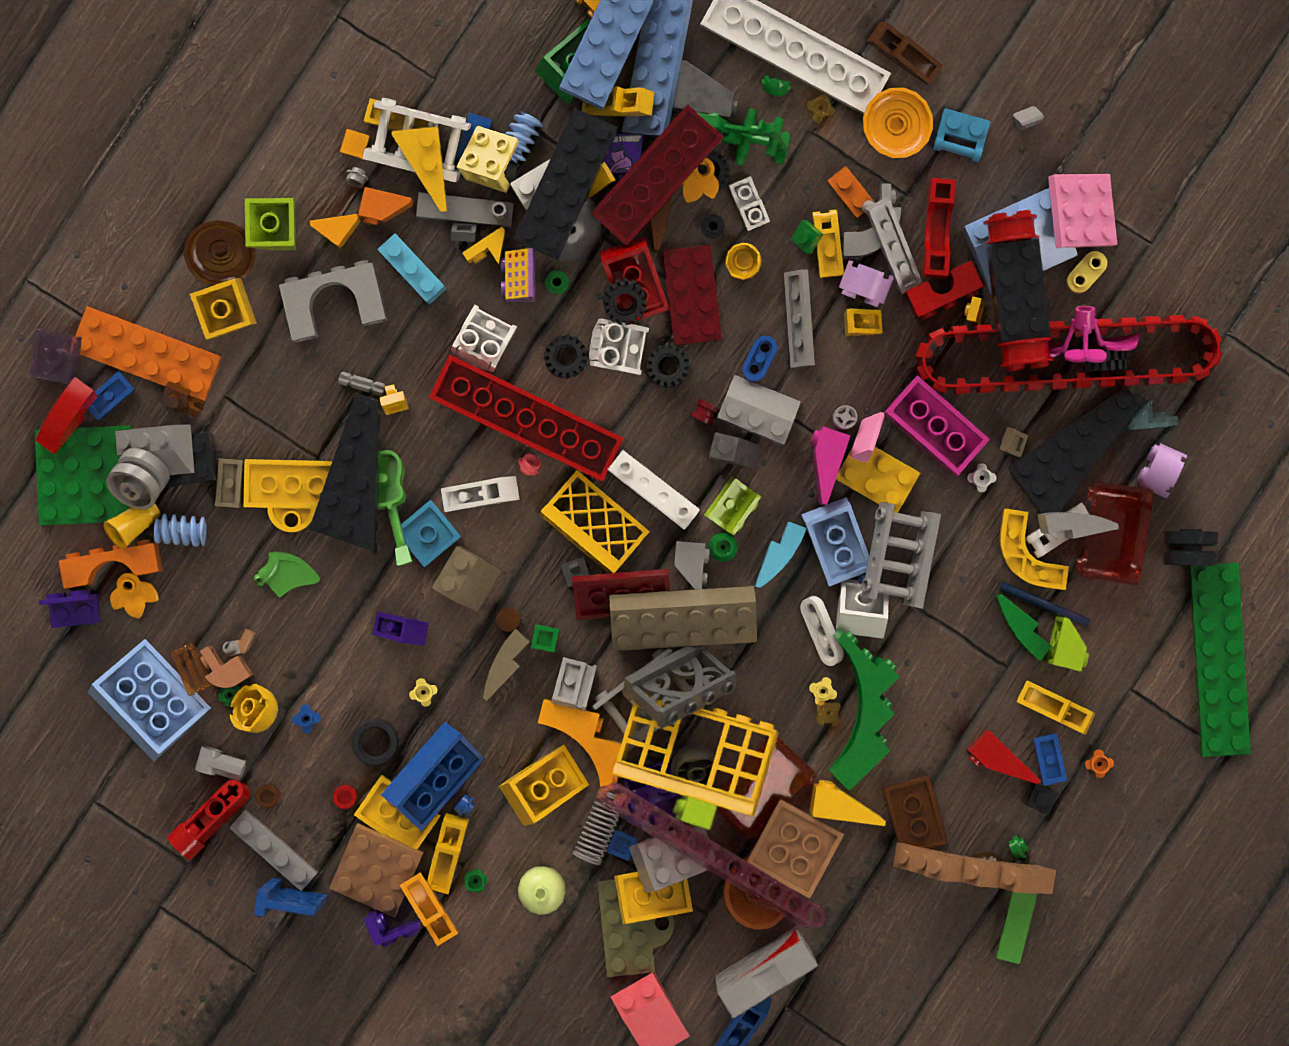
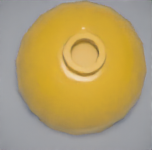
[230,684,278,733]

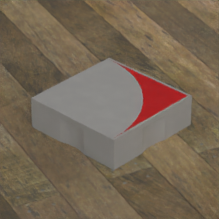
[715,926,818,1018]

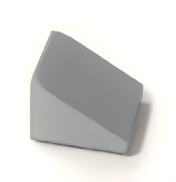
[1013,106,1044,131]

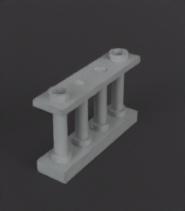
[861,502,941,609]
[593,648,694,751]

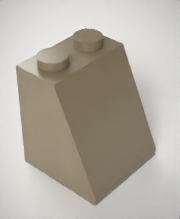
[432,546,502,612]

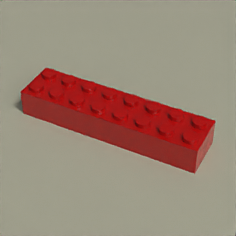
[429,355,624,482]

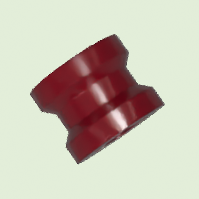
[690,399,720,427]

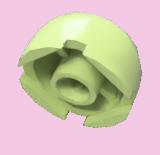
[518,866,566,915]

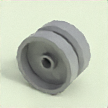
[106,448,170,509]

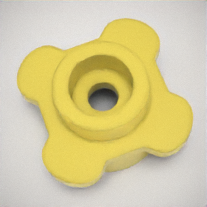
[809,677,837,705]
[409,678,438,707]

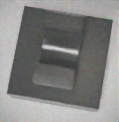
[451,222,477,249]
[561,557,590,587]

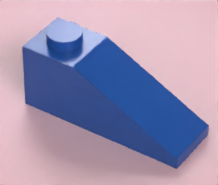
[715,997,773,1046]

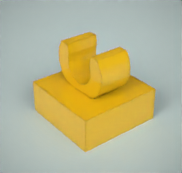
[380,384,409,415]

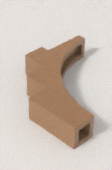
[893,843,1056,894]

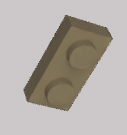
[215,458,244,508]

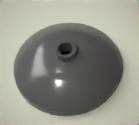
[546,197,602,262]

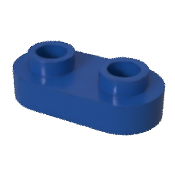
[742,336,777,381]

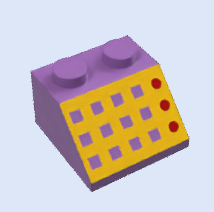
[501,248,535,302]

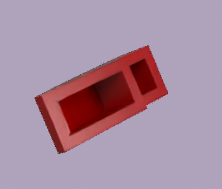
[35,377,98,455]

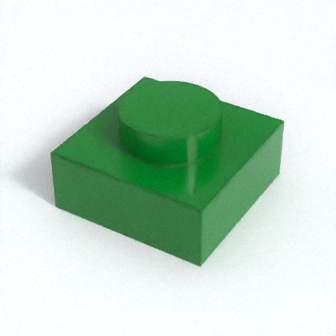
[790,220,823,254]
[531,624,559,652]

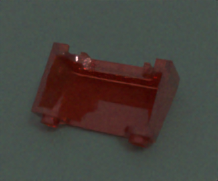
[1076,481,1154,587]
[713,736,815,840]

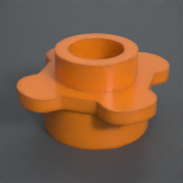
[1085,749,1114,778]

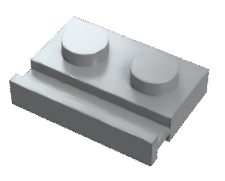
[551,657,597,712]

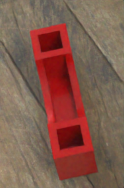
[921,178,956,279]

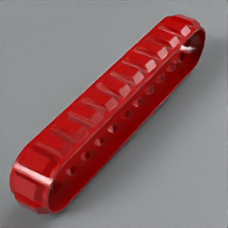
[914,315,1223,395]

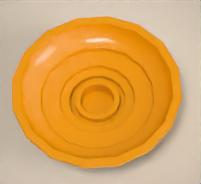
[863,88,933,158]

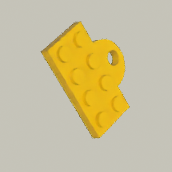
[244,459,332,532]

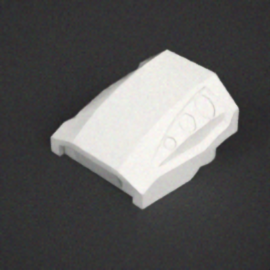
[451,305,517,372]
[589,319,649,375]

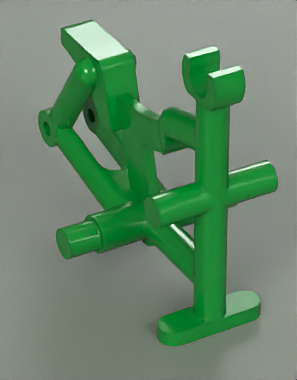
[697,108,791,166]

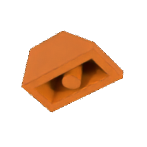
[358,187,414,226]

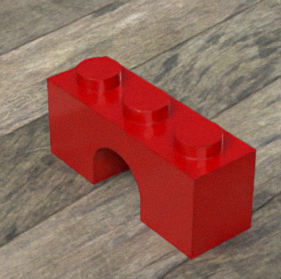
[904,261,984,321]

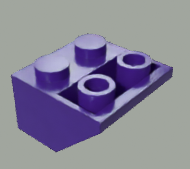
[624,762,680,827]

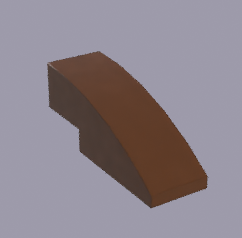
[867,21,943,85]

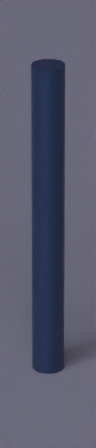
[999,581,1091,628]

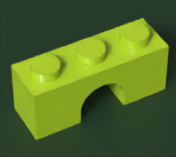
[672,796,717,829]

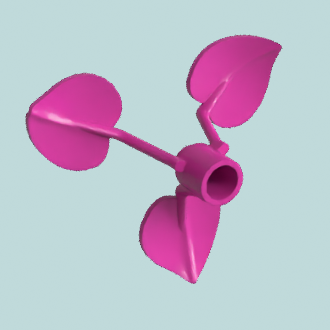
[1048,306,1140,363]

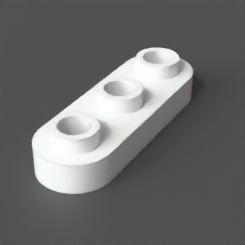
[800,596,844,666]

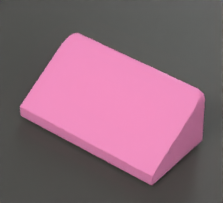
[850,412,885,463]

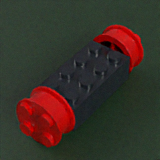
[983,210,1054,372]

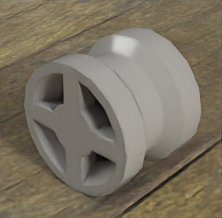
[832,405,858,430]

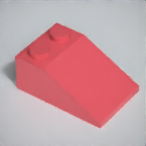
[611,972,690,1046]

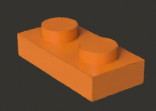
[827,166,874,219]

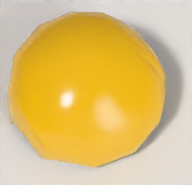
[725,243,762,280]

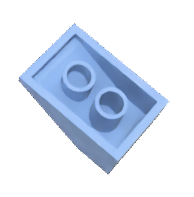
[801,498,869,586]

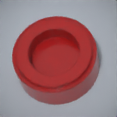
[333,785,358,809]

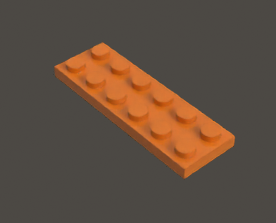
[70,306,222,401]

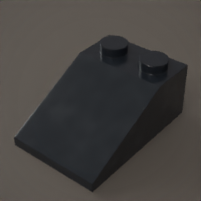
[164,432,218,488]

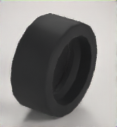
[352,719,399,766]

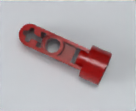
[167,780,250,860]

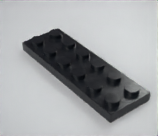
[513,108,619,260]

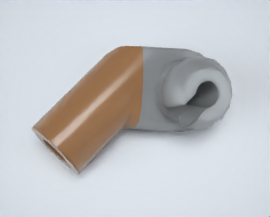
[222,628,256,657]

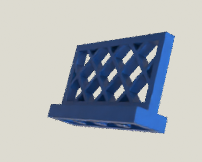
[254,877,328,917]

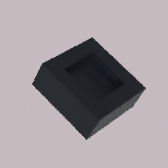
[1025,783,1058,815]

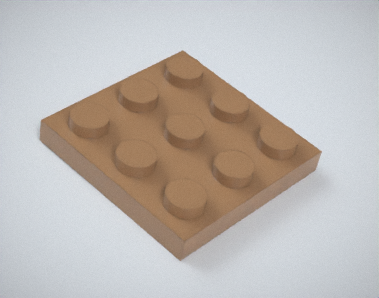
[746,799,844,898]
[329,823,424,918]

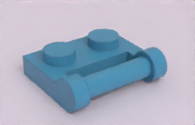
[933,108,991,163]

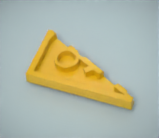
[391,127,448,212]

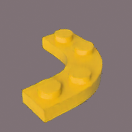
[999,509,1069,590]

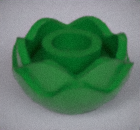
[762,75,791,97]
[708,533,738,562]

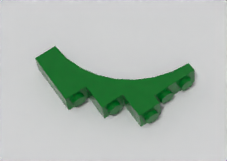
[828,629,900,791]

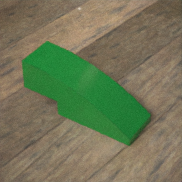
[995,594,1052,661]

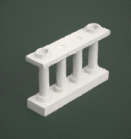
[363,98,471,182]
[608,450,700,529]

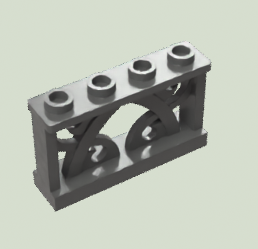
[623,645,737,729]

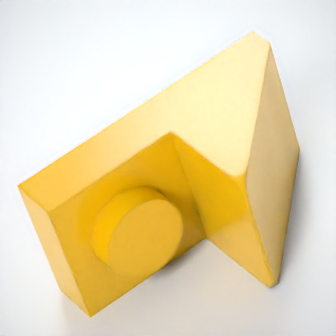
[463,227,506,266]

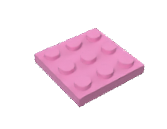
[1048,174,1117,248]

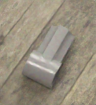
[195,746,246,781]

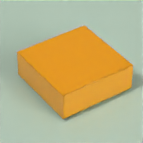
[340,129,371,160]

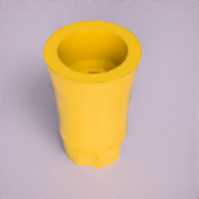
[103,503,161,549]

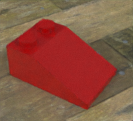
[599,236,670,323]

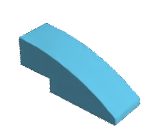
[755,522,807,588]

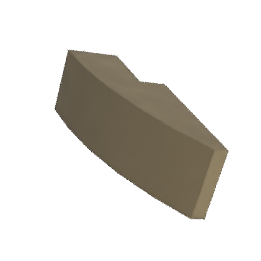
[483,628,530,701]

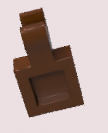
[160,381,205,418]

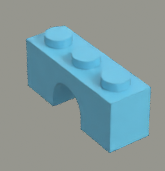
[377,234,446,305]

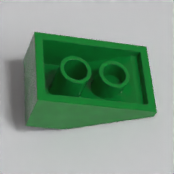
[534,19,591,105]

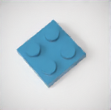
[401,500,462,567]

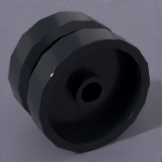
[1163,529,1218,566]

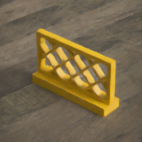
[539,470,650,574]

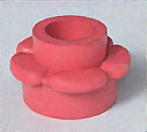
[518,453,541,476]

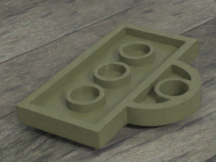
[598,879,674,977]

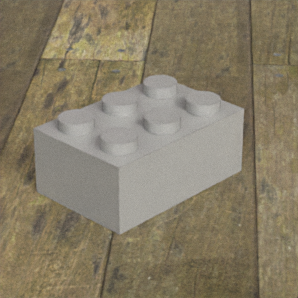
[629,823,718,893]

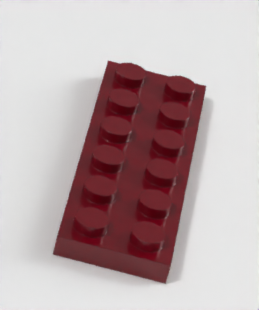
[591,104,724,246]

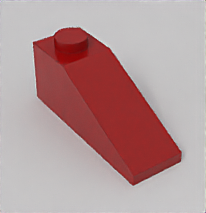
[966,729,1041,784]

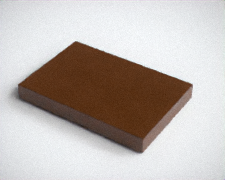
[882,774,948,849]

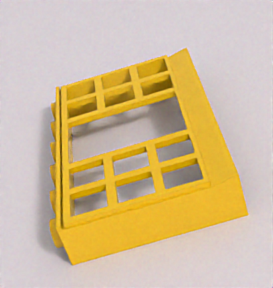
[612,693,779,817]

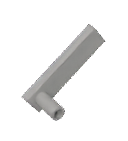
[416,192,514,228]
[862,198,923,294]

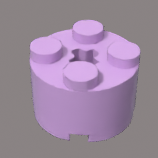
[839,260,894,307]
[1136,443,1187,498]

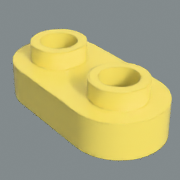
[1066,251,1107,294]

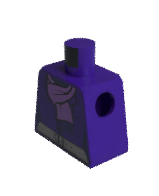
[604,133,643,185]

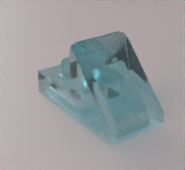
[1125,399,1178,431]

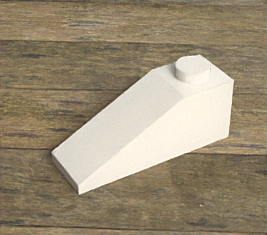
[441,476,520,512]

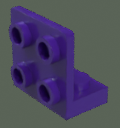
[39,590,101,628]
[364,909,422,947]

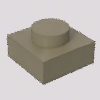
[1000,427,1028,458]

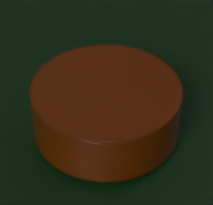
[496,608,521,632]
[255,784,280,808]

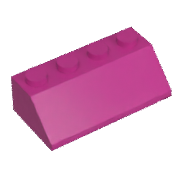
[884,376,990,477]

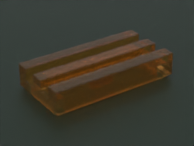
[171,642,212,696]

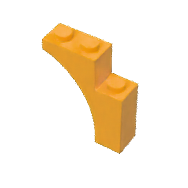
[538,699,621,791]

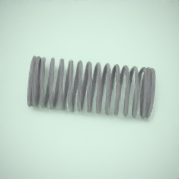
[572,788,628,865]

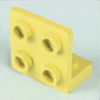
[457,126,519,193]

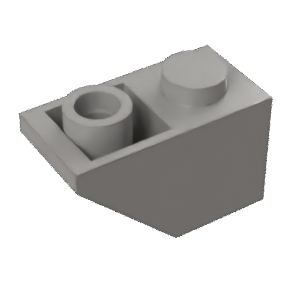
[674,541,709,590]

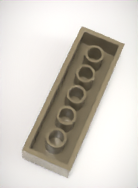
[610,586,757,651]

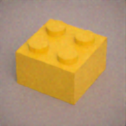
[190,278,257,340]

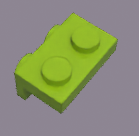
[704,476,761,535]

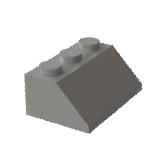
[717,375,801,446]
[115,425,194,475]

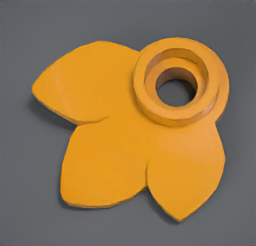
[683,158,719,203]
[110,572,159,619]

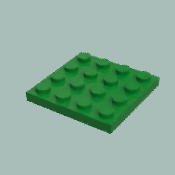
[35,425,132,526]

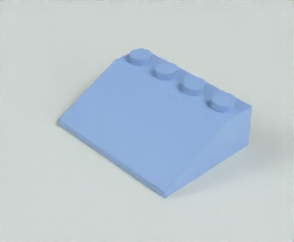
[961,188,1078,295]
[88,639,211,761]

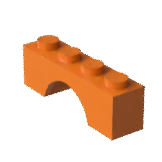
[59,539,163,589]

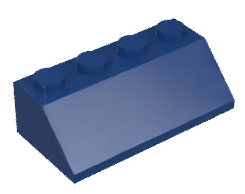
[381,722,485,831]

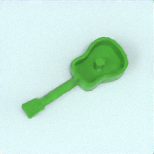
[377,450,413,567]

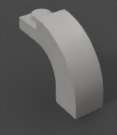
[842,184,901,259]

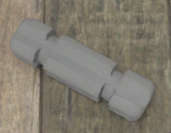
[338,372,385,396]

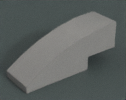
[1037,512,1119,539]

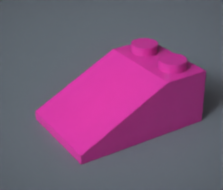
[810,426,850,506]

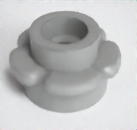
[345,167,368,188]

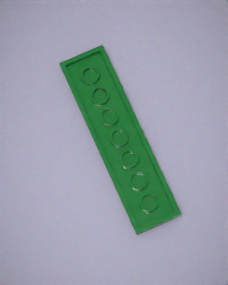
[1189,563,1251,757]

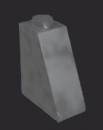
[673,60,738,121]
[709,433,760,469]

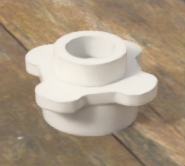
[967,464,996,492]

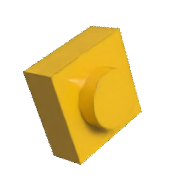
[965,296,985,325]

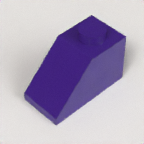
[373,612,429,646]

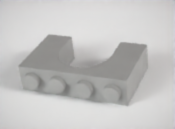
[279,260,388,343]

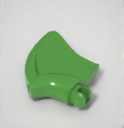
[254,552,320,598]

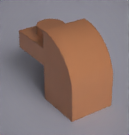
[200,645,254,688]

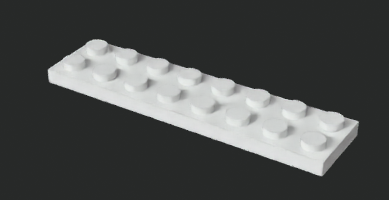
[700,0,891,115]

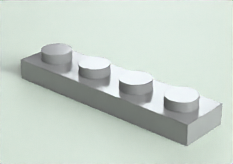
[784,269,815,368]
[230,809,318,891]

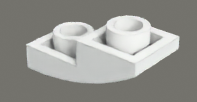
[728,176,770,231]

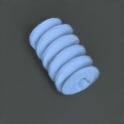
[505,111,544,165]
[154,514,207,547]

